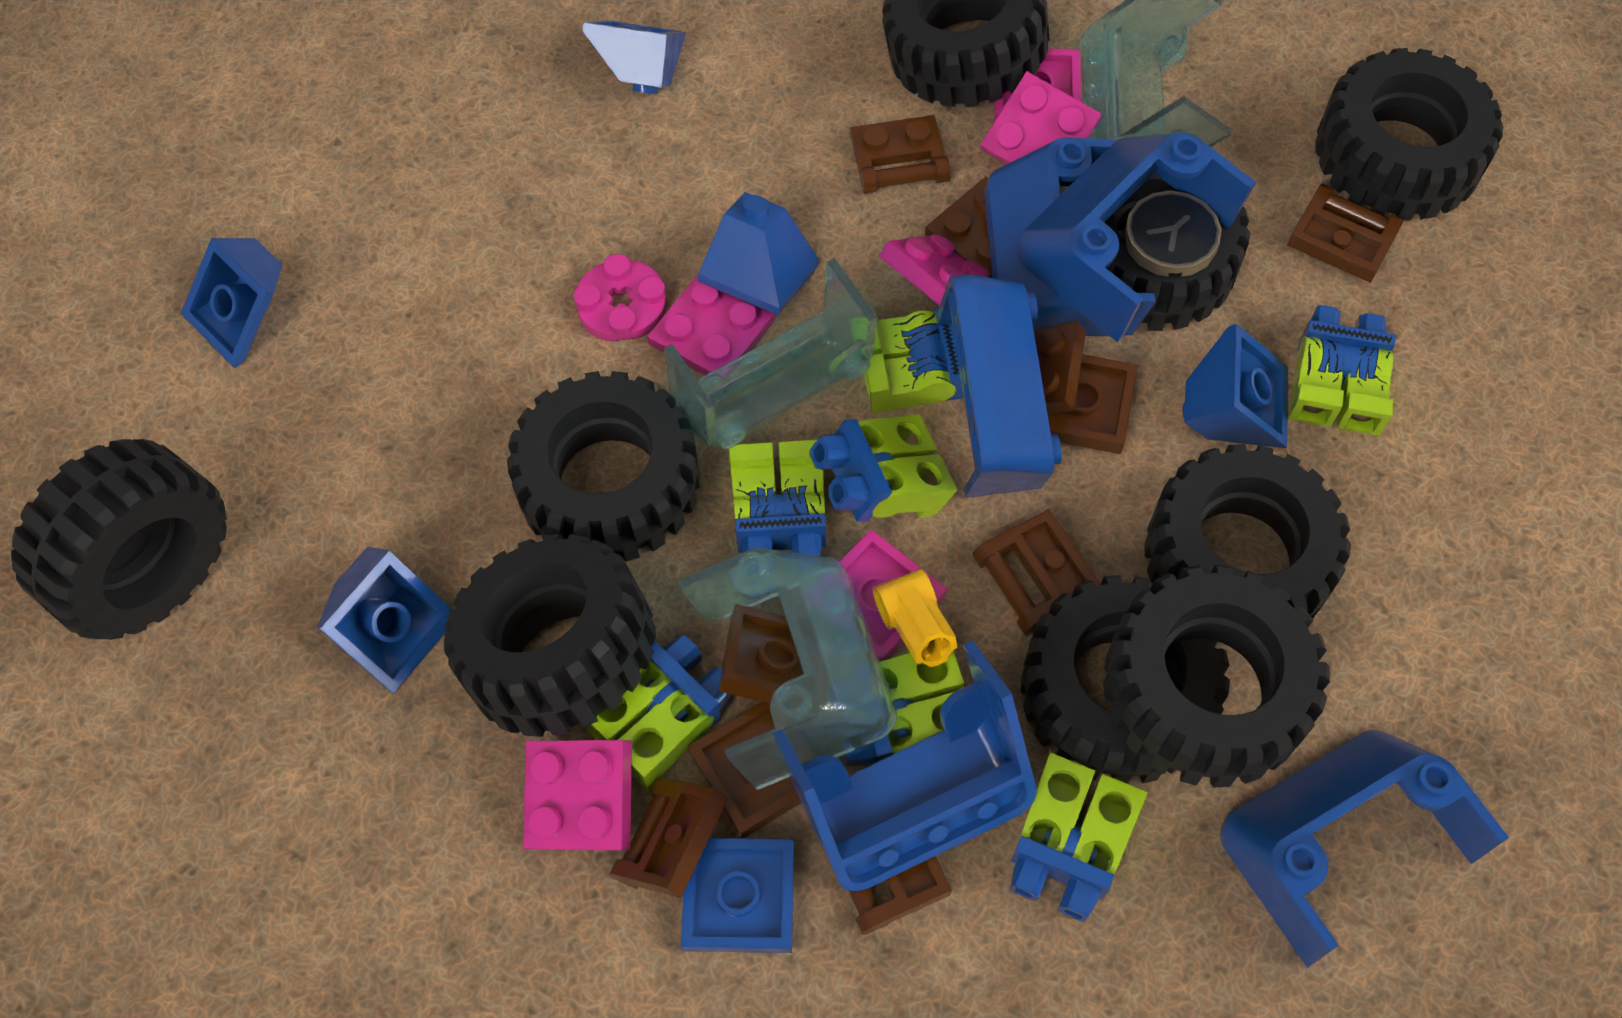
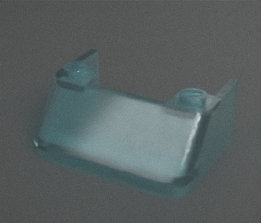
[1078,0,1231,147]
[664,258,878,449]
[678,548,897,790]

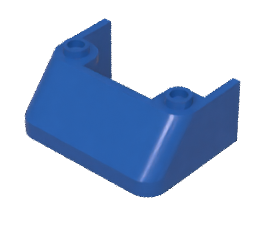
[1017,132,1257,342]
[984,137,1156,336]
[936,274,1062,498]
[773,640,1037,891]
[1220,730,1509,968]

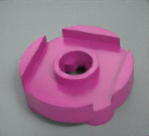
[574,254,666,342]

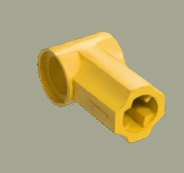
[873,569,957,668]

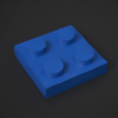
[681,838,794,953]

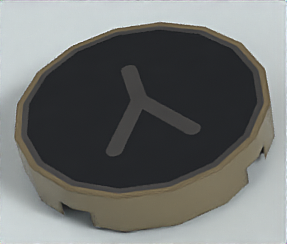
[1125,191,1222,277]

